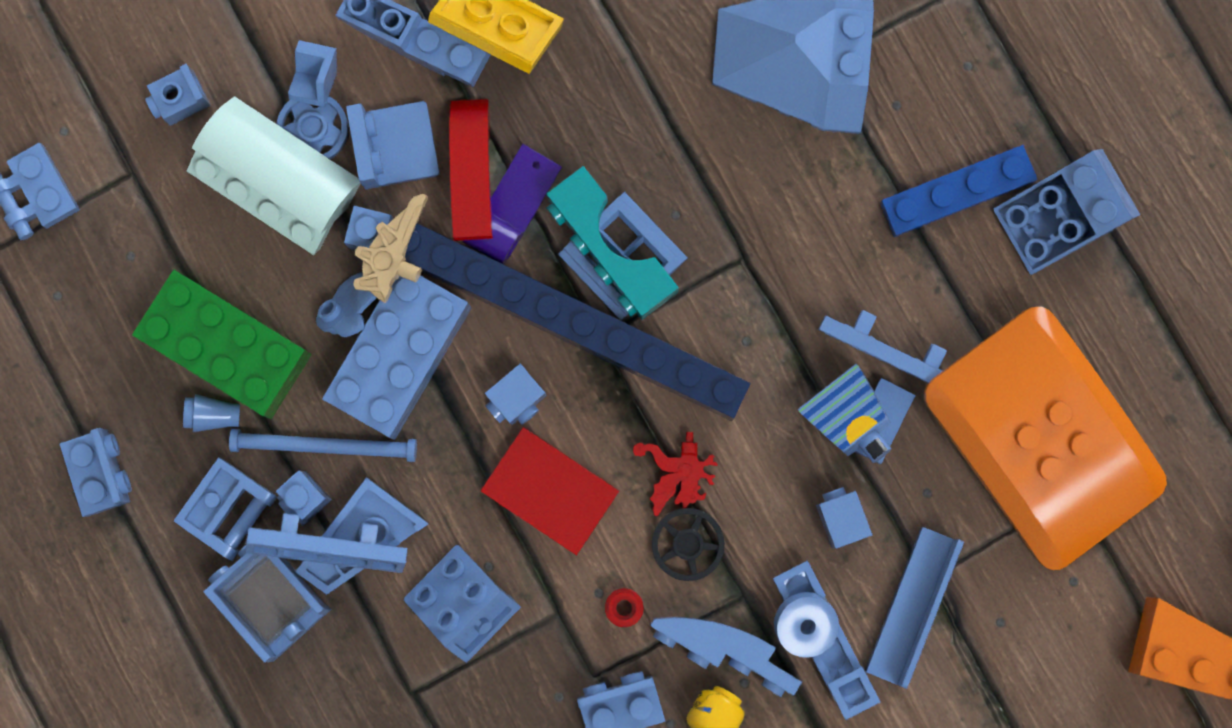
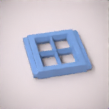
[558,192,688,321]

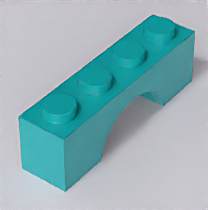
[546,166,679,320]

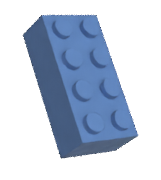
[322,275,472,440]

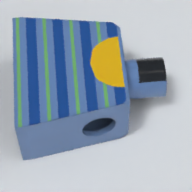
[798,364,891,463]

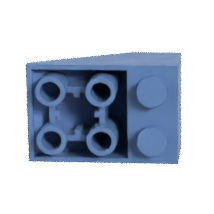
[993,149,1140,275]

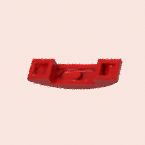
[449,99,493,241]

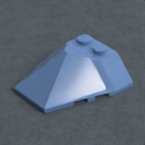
[712,0,874,134]

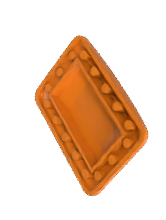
[924,307,1167,570]

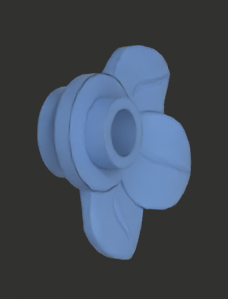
[316,272,377,337]

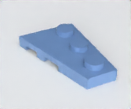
[295,477,429,595]

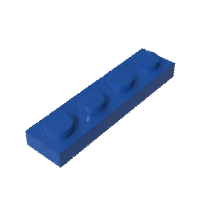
[880,145,1038,237]

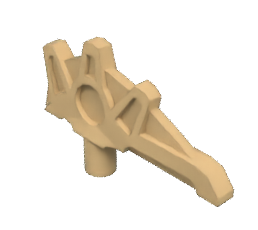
[353,194,428,304]

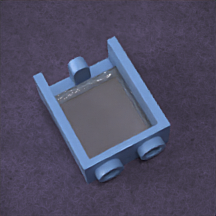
[203,545,332,663]

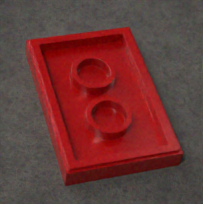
[481,427,620,556]

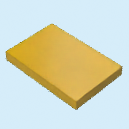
[428,0,564,74]

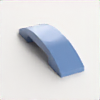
[773,561,880,720]

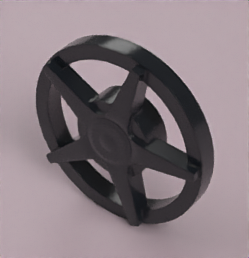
[652,508,725,581]

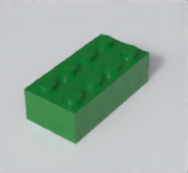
[132,269,312,419]

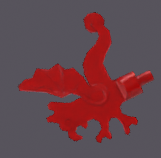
[632,432,718,516]

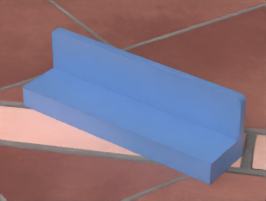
[865,527,964,689]

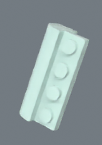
[187,96,361,255]

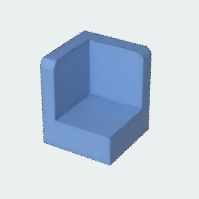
[288,40,337,107]

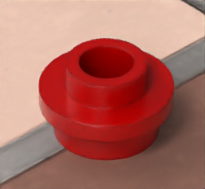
[605,588,644,627]

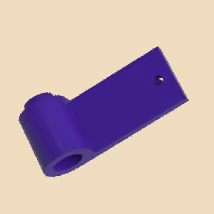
[463,144,563,265]

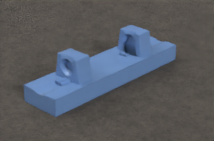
[818,310,947,383]
[245,513,408,573]

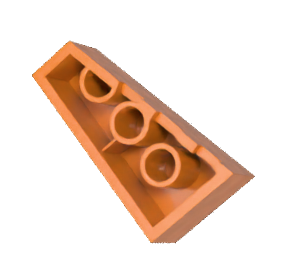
[1128,597,1232,700]

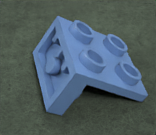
[346,101,440,190]
[404,545,521,663]

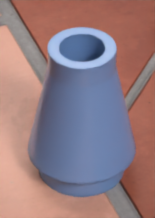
[183,394,240,432]

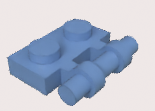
[0,142,80,240]

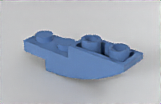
[335,0,491,87]
[650,617,802,697]

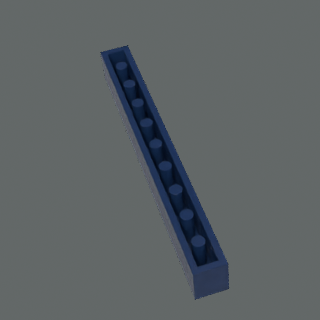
[405,223,751,421]

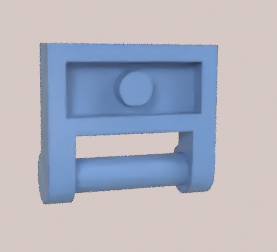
[174,457,277,561]

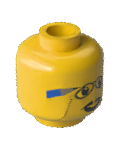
[687,686,745,728]

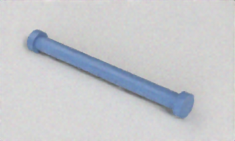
[229,429,417,462]

